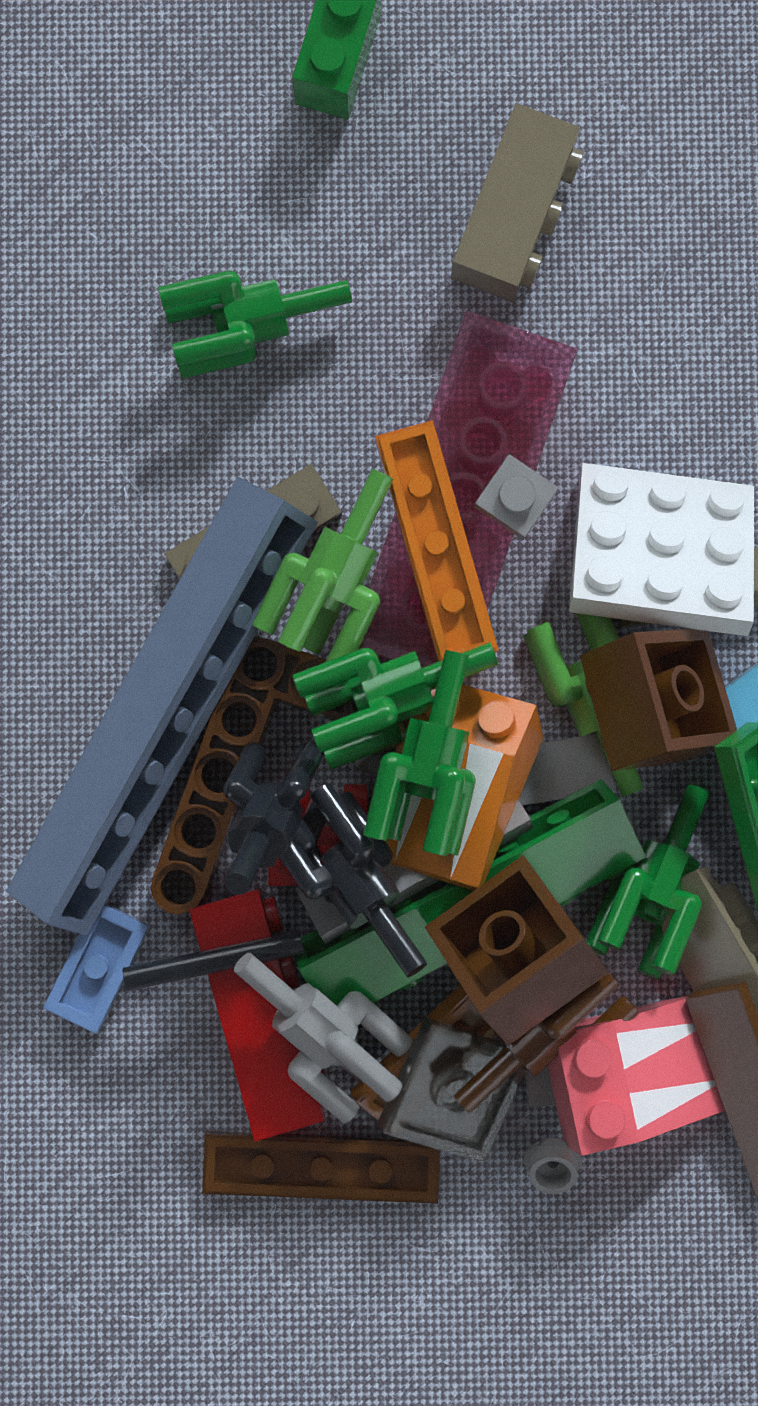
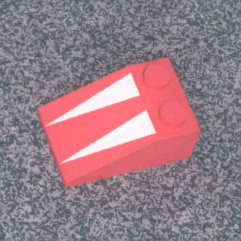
[548,995,725,1156]

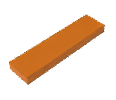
[375,420,499,662]

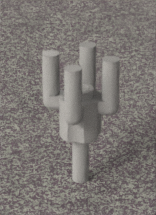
[234,953,413,1123]

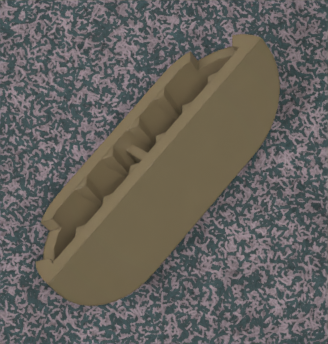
[662,867,758,1014]

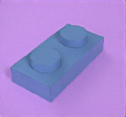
[43,903,151,1034]

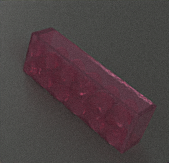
[358,311,578,668]

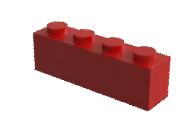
[189,888,327,1142]

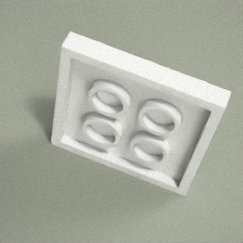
[569,463,754,636]

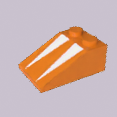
[386,684,544,891]

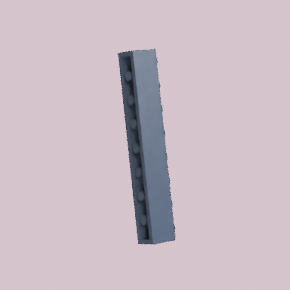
[6,476,319,936]

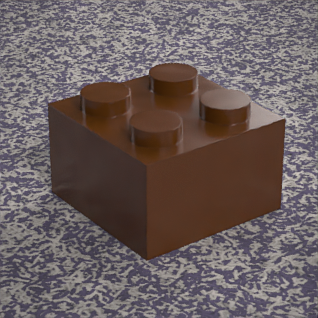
[579,629,737,772]
[425,855,609,1046]

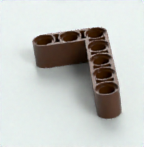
[151,637,355,914]

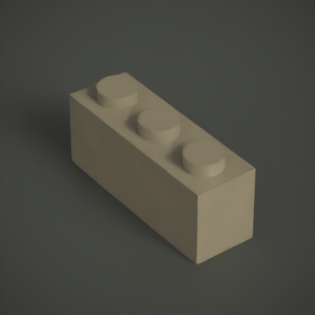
[451,103,584,303]

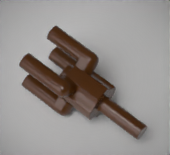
[453,973,639,1114]

